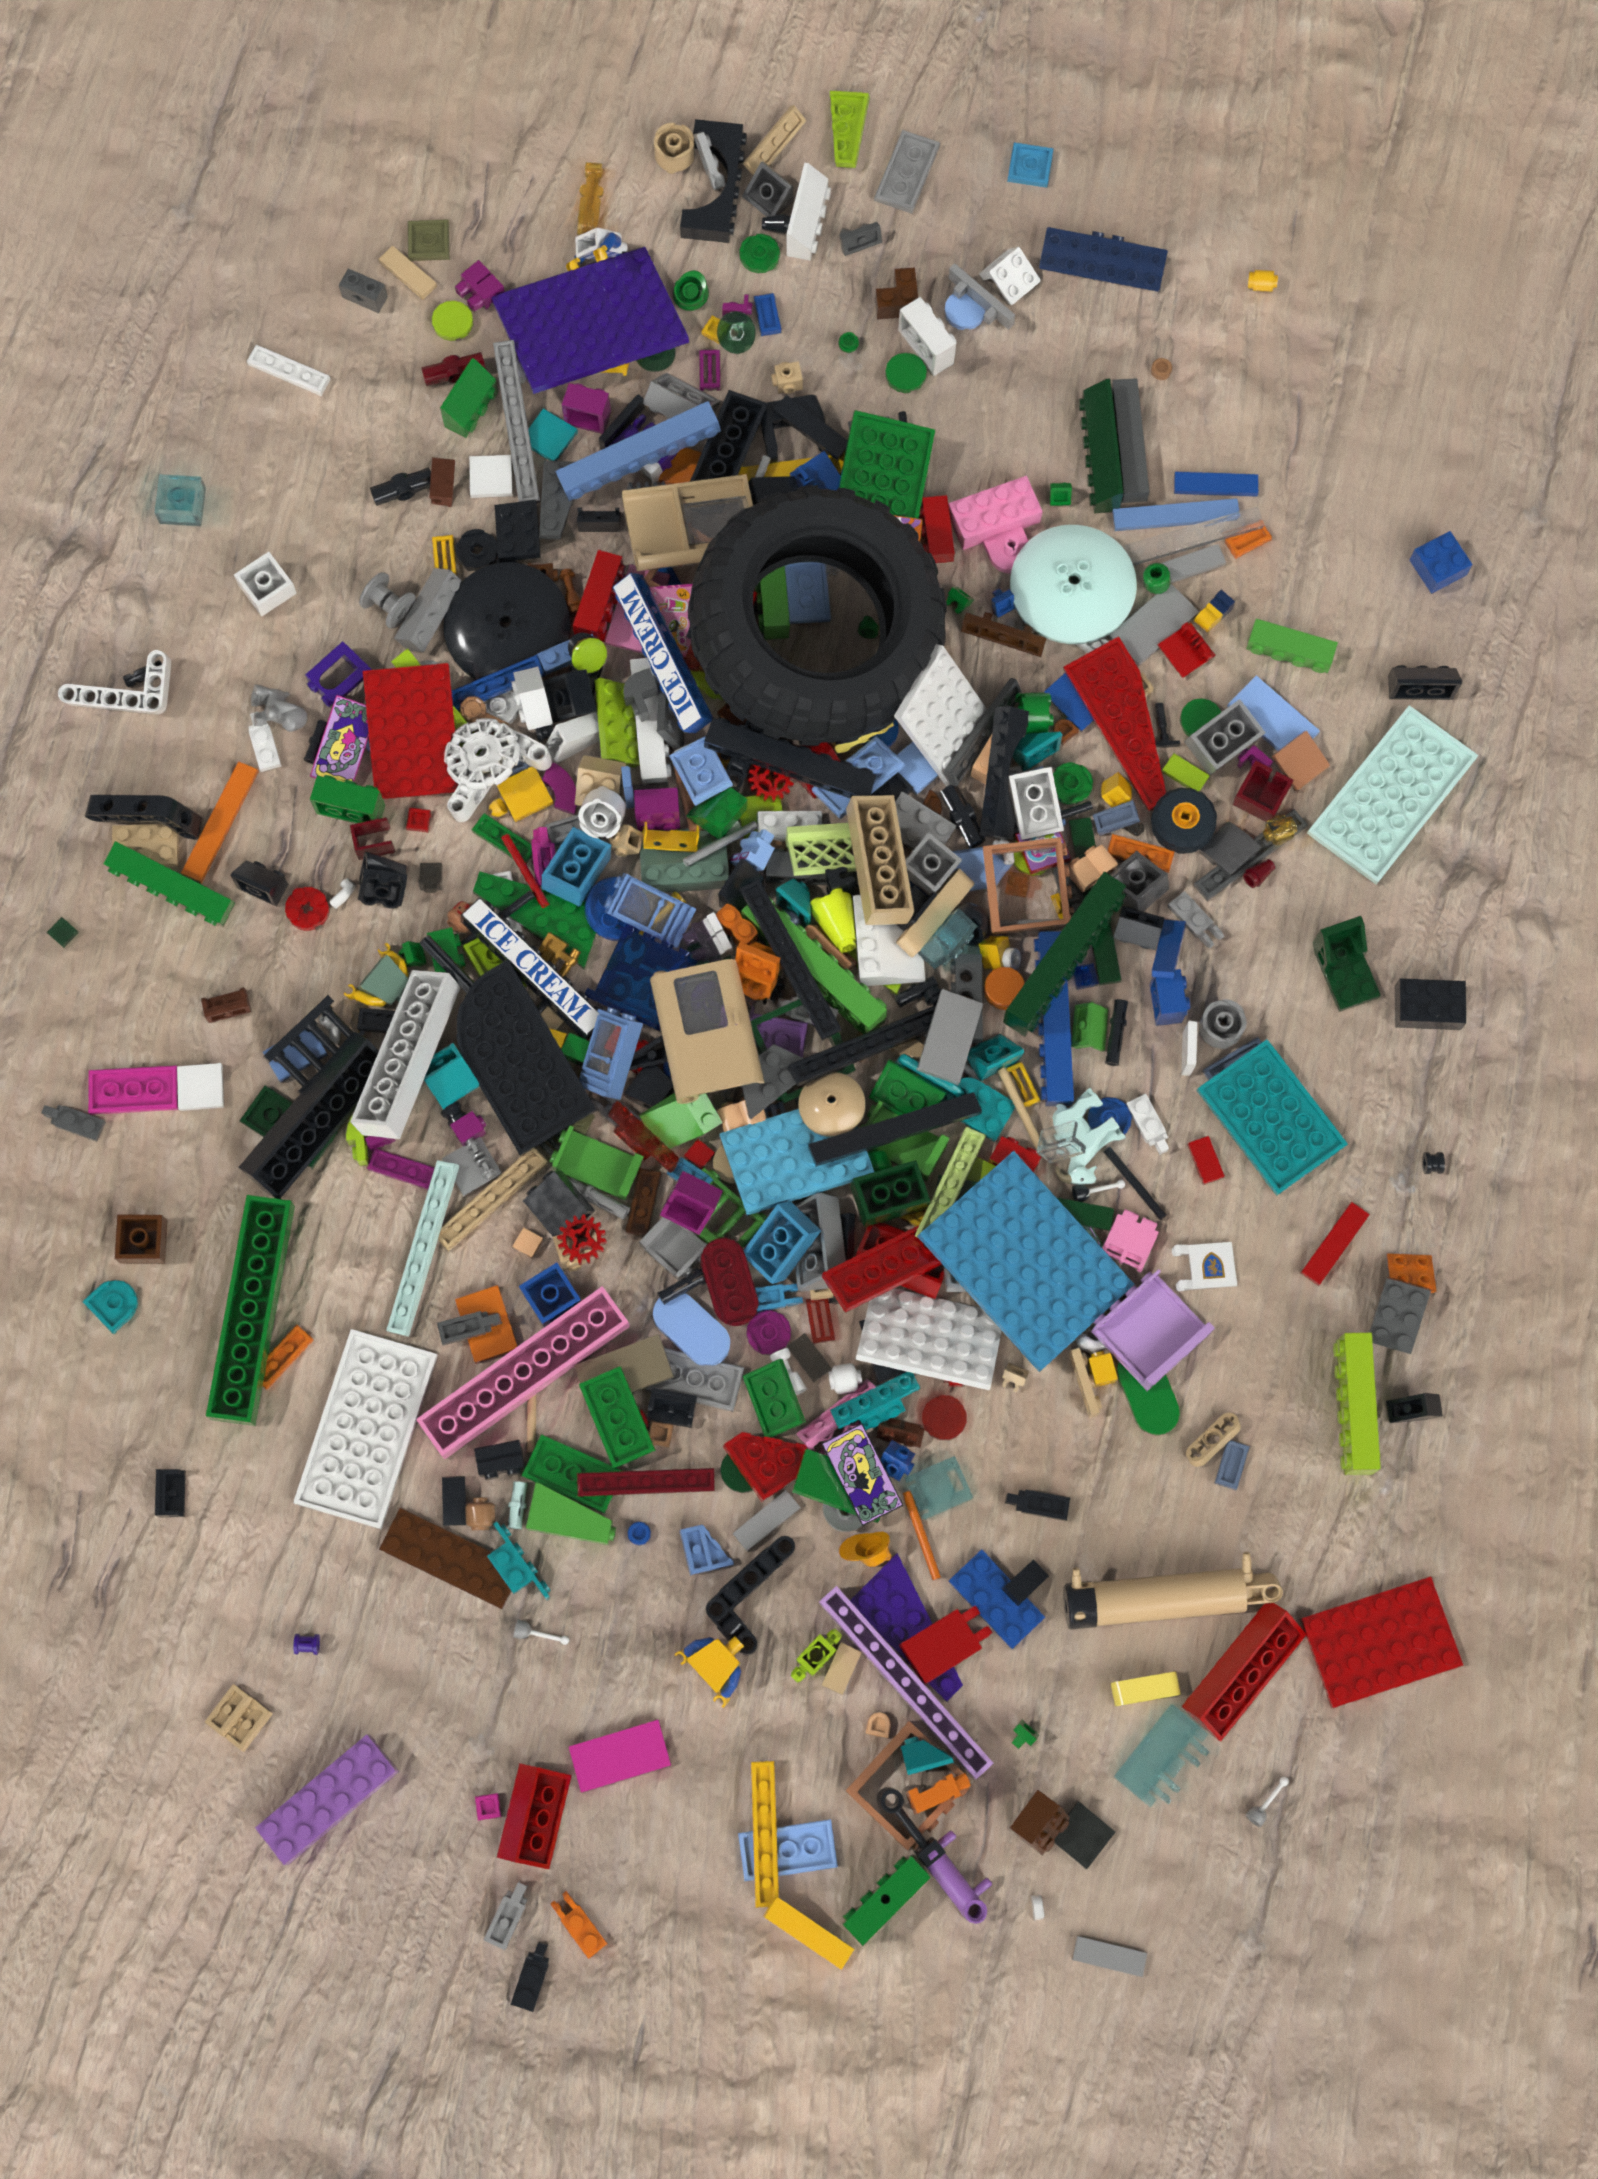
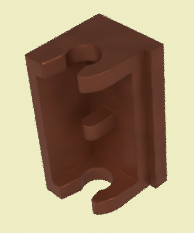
[429,457,455,507]
[201,987,252,1023]

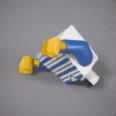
[566,228,628,271]

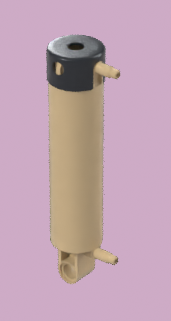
[1063,1552,1283,1630]

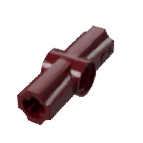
[421,352,486,386]

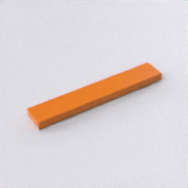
[181,761,259,884]

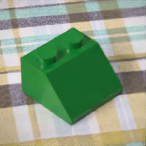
[686,787,748,840]

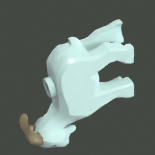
[1052,1088,1126,1185]

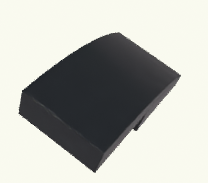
[442,1476,466,1526]

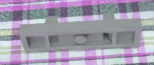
[949,263,1015,330]

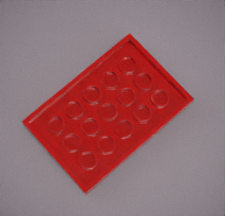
[363,663,459,800]
[1300,1576,1464,1708]

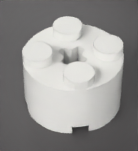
[578,786,626,838]

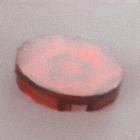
[922,1395,967,1441]

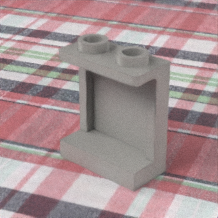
[639,1217,707,1281]

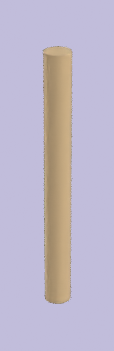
[998,1067,1044,1150]
[527,1395,536,1453]

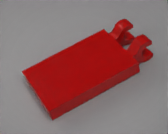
[899,1605,993,1685]

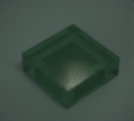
[46,917,79,948]

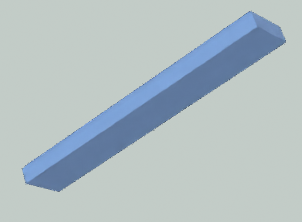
[1112,499,1240,531]

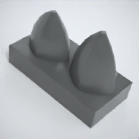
[839,222,883,256]

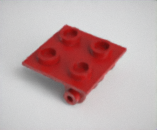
[1157,622,1216,678]

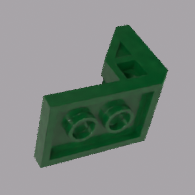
[1313,916,1381,1012]

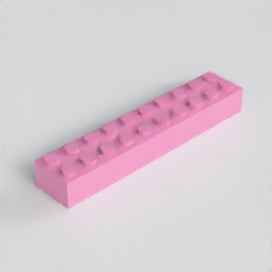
[416,1286,630,1459]

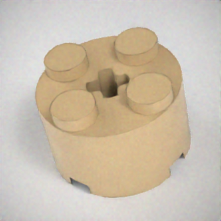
[654,123,695,174]

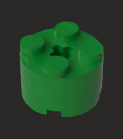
[1015,692,1054,736]

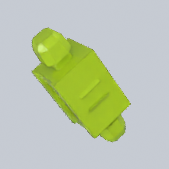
[791,1628,842,1683]

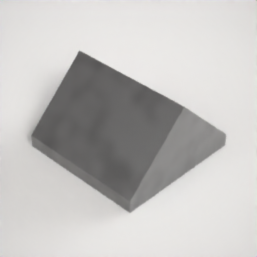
[742,161,793,217]

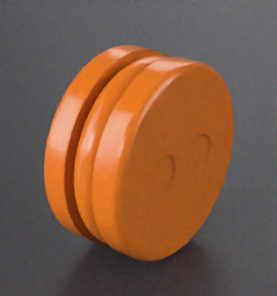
[984,967,1025,1010]

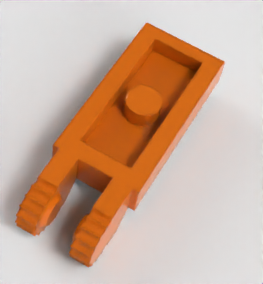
[550,1891,608,1959]

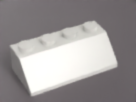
[787,163,831,261]

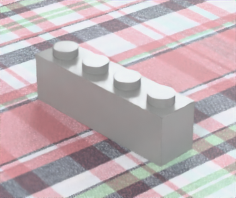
[394,568,462,652]

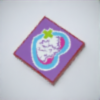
[1015,832,1071,875]

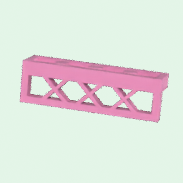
[796,1379,876,1455]

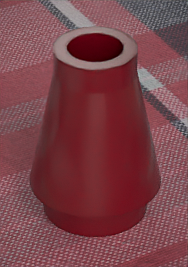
[1243,859,1276,888]

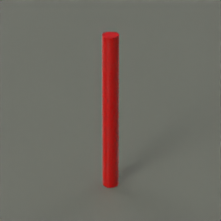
[501,834,549,908]

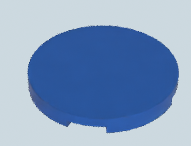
[584,877,650,941]

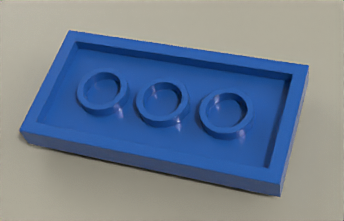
[948,1549,1045,1650]

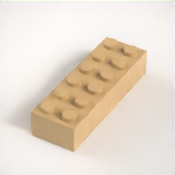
[846,795,914,925]

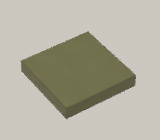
[408,219,450,261]

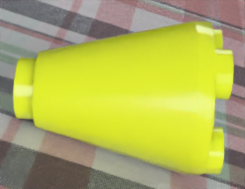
[810,888,857,953]

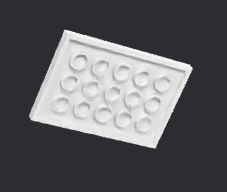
[894,644,987,787]
[856,1288,1002,1390]

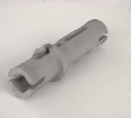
[569,1177,630,1220]

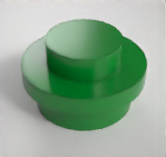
[838,332,859,353]

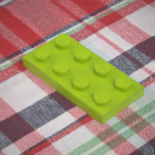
[595,678,640,768]

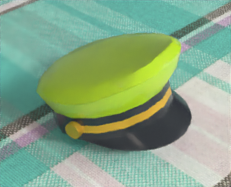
[568,633,607,673]

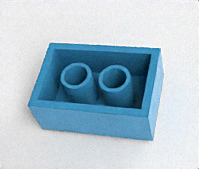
[542,827,611,907]
[744,1201,821,1284]

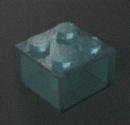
[154,474,206,526]
[918,908,977,969]

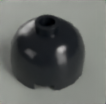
[945,902,990,946]

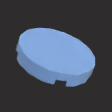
[945,294,985,330]

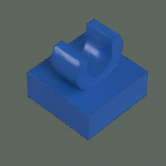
[991,588,1015,618]

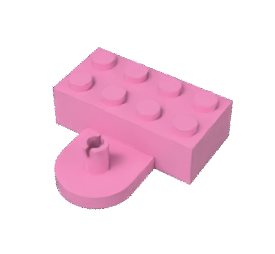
[949,476,1043,574]

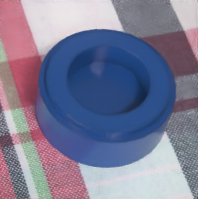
[628,1522,651,1546]

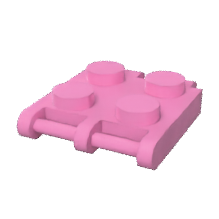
[1102,1209,1159,1273]

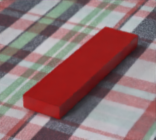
[1300,1202,1370,1286]

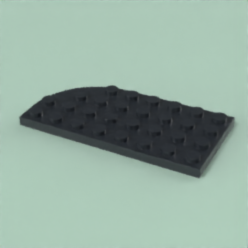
[456,959,597,1156]

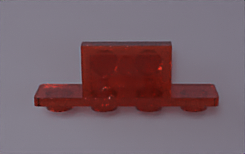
[608,1100,679,1173]

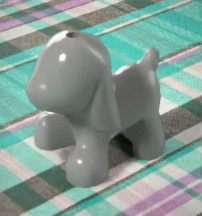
[251,684,307,732]

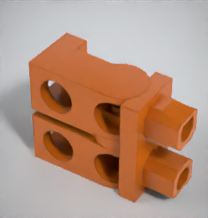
[905,1773,971,1815]

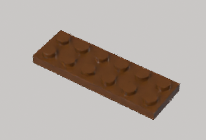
[379,1508,512,1610]

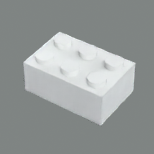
[898,297,957,376]

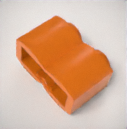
[716,904,758,946]

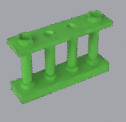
[693,1168,767,1248]

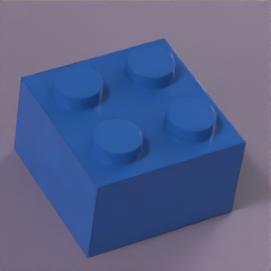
[1410,531,1473,594]
[1149,969,1190,1026]
[519,1262,581,1327]

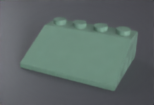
[640,828,729,894]

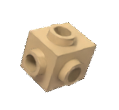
[771,361,803,394]
[608,824,643,857]

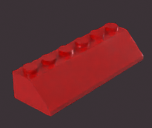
[1181,1603,1306,1742]

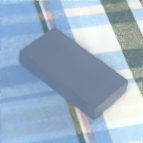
[1093,800,1140,836]
[1214,1440,1250,1490]

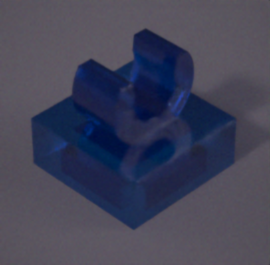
[1073,963,1099,990]

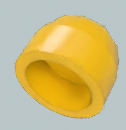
[489,798,508,817]

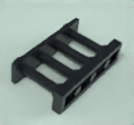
[263,995,365,1094]

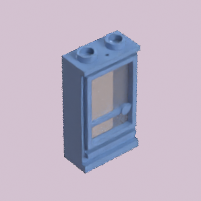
[604,873,696,948]
[579,1007,643,1100]

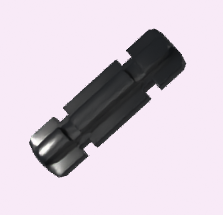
[123,660,162,687]

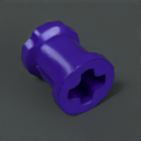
[293,1634,320,1655]

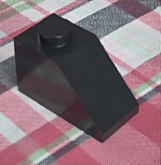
[1386,1393,1443,1423]

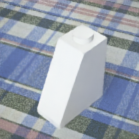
[545,712,600,764]

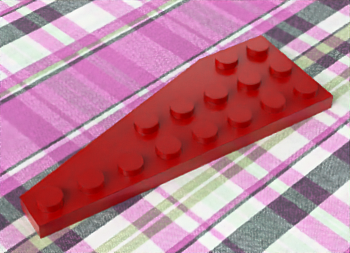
[1063,636,1166,812]

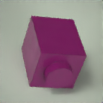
[450,1111,487,1146]

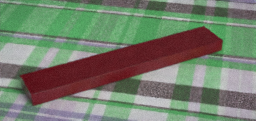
[577,1468,715,1497]

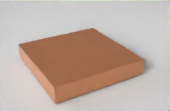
[1271,731,1330,791]

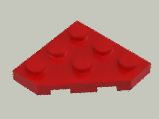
[723,1432,808,1502]

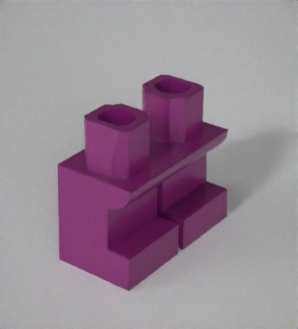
[455,260,505,312]

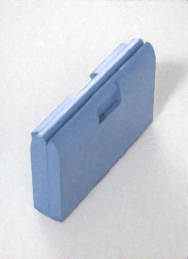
[263,1030,328,1083]

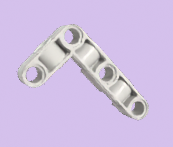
[447,729,553,822]

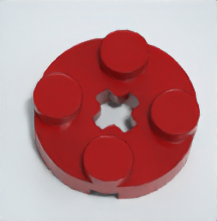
[285,887,330,931]

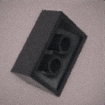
[1388,665,1462,700]

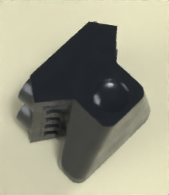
[358,851,407,909]

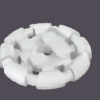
[444,718,520,790]

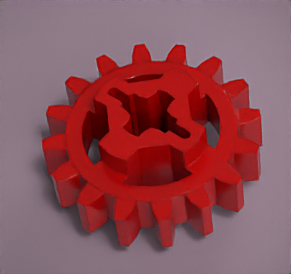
[747,764,794,803]
[557,1214,607,1265]

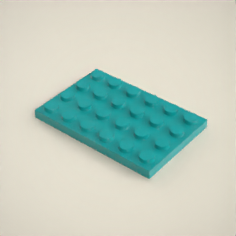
[1196,1039,1348,1196]

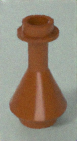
[559,569,582,617]

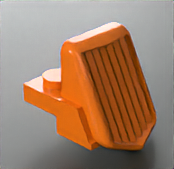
[735,942,781,1001]

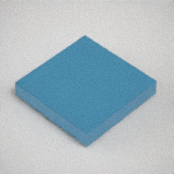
[1007,142,1054,188]

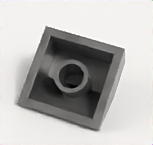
[1109,851,1169,912]

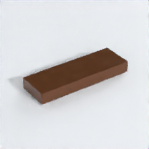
[626,1168,661,1237]

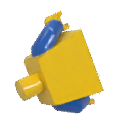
[675,1636,744,1708]

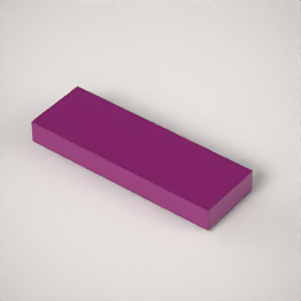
[367,1148,435,1190]

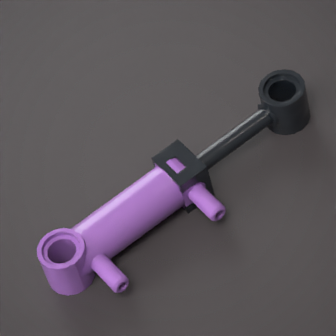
[877,1787,992,1924]

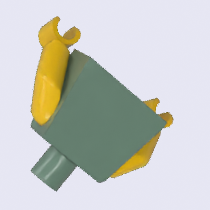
[344,943,409,1007]

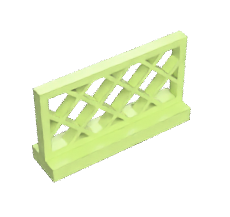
[785,823,856,876]

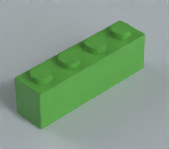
[1246,618,1338,673]

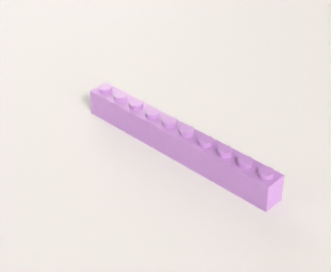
[819,1586,994,1780]

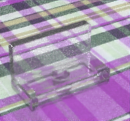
[1037,1120,1086,1163]

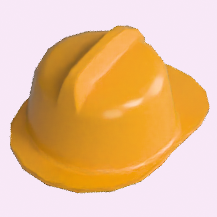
[839,1531,891,1567]

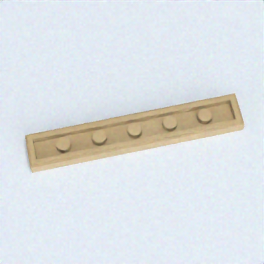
[438,1148,549,1252]

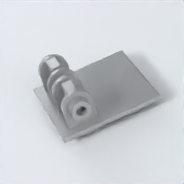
[442,1137,502,1196]

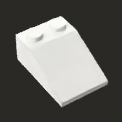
[1008,767,1064,840]

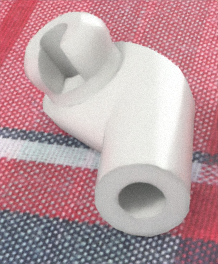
[993,839,1014,865]
[329,878,355,909]
[319,1015,341,1044]
[1076,1333,1106,1354]

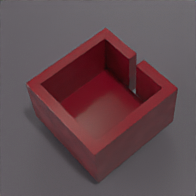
[1232,760,1294,822]

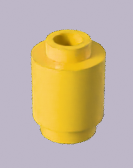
[1248,270,1278,292]

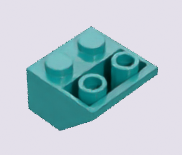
[424,1043,479,1109]

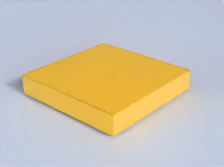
[496,767,554,822]

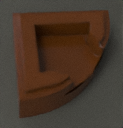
[922,789,942,816]

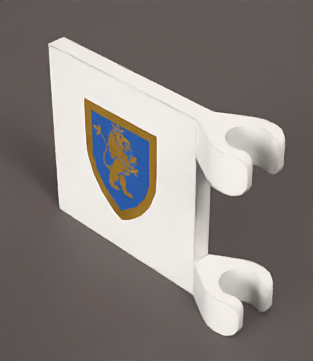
[1172,1242,1237,1291]

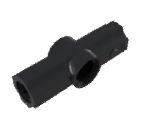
[370,467,431,506]
[940,785,986,848]

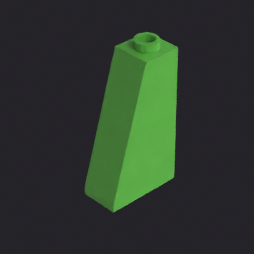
[526,1483,616,1546]

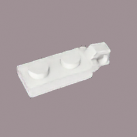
[248,712,281,772]
[1126,1094,1169,1155]

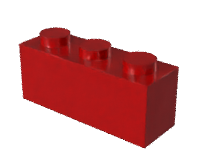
[919,495,955,563]

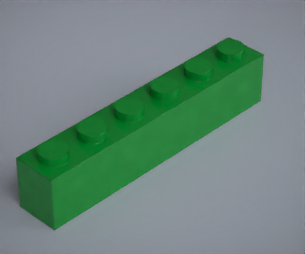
[103,841,235,926]

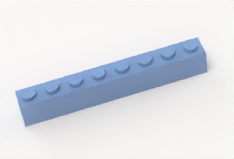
[556,401,721,501]

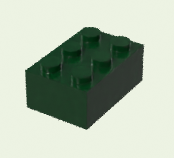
[850,1160,931,1227]

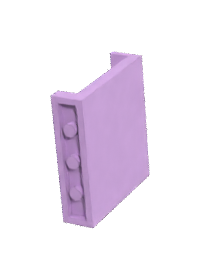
[1091,1269,1215,1391]

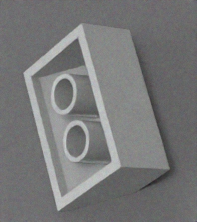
[643,373,720,419]

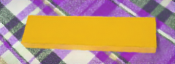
[763,1896,854,1970]

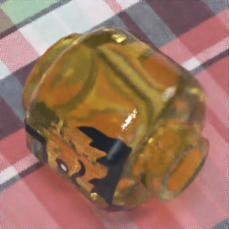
[1263,814,1297,846]

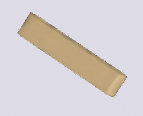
[896,868,975,958]

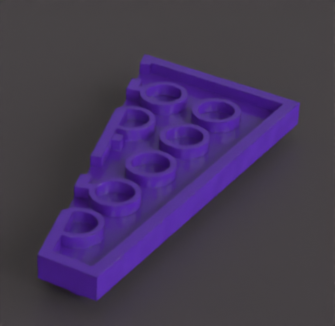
[850,1553,963,1702]

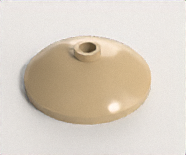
[799,1072,865,1137]

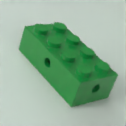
[842,1856,931,1946]

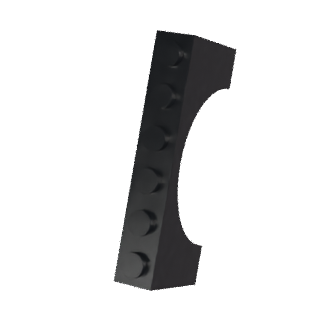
[680,119,747,243]

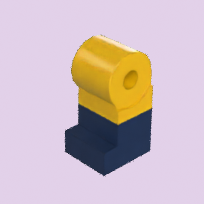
[1194,589,1235,632]

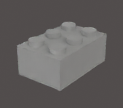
[1184,699,1266,775]

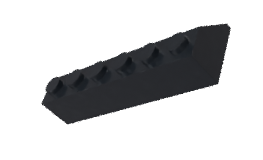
[685,390,768,515]

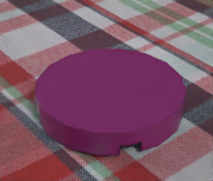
[746,1310,791,1355]

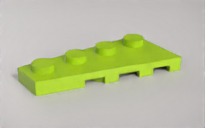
[830,91,870,168]

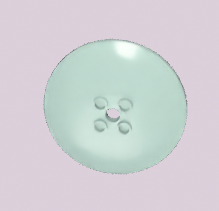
[1010,525,1137,644]

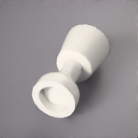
[770,1348,807,1396]

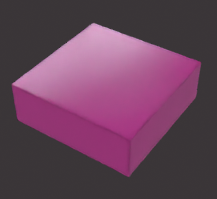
[475,1793,502,1821]

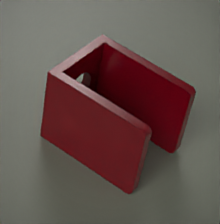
[350,817,396,860]

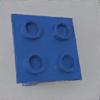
[790,451,841,491]

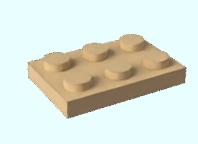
[112,824,179,867]

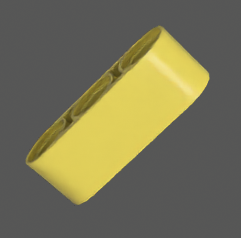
[1111,1671,1181,1706]

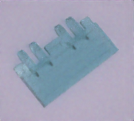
[1113,1704,1209,1808]

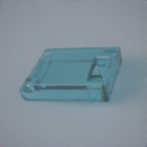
[905,1456,973,1520]

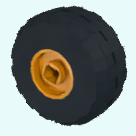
[1151,787,1217,854]

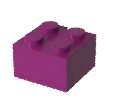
[562,383,611,434]
[634,788,680,832]
[660,1171,723,1235]

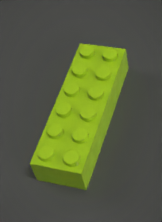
[1333,1333,1381,1475]

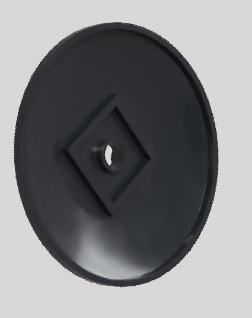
[444,562,571,680]

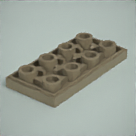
[574,1334,674,1393]

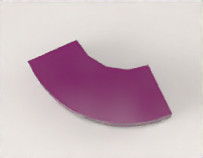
[542,763,577,815]

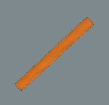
[902,1490,941,1580]

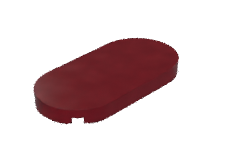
[701,1238,758,1326]

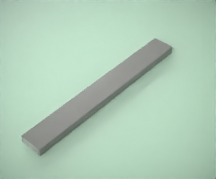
[493,340,540,503]

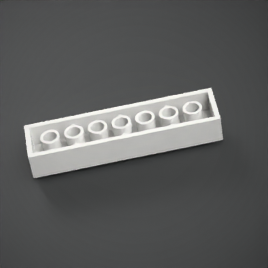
[350,970,461,1139]

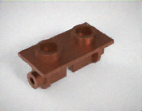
[876,1418,925,1448]

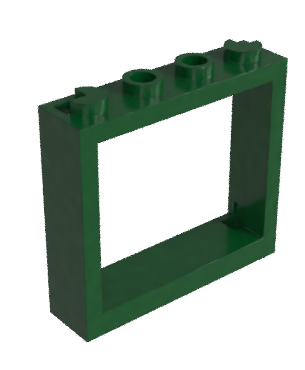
[750,999,856,1103]

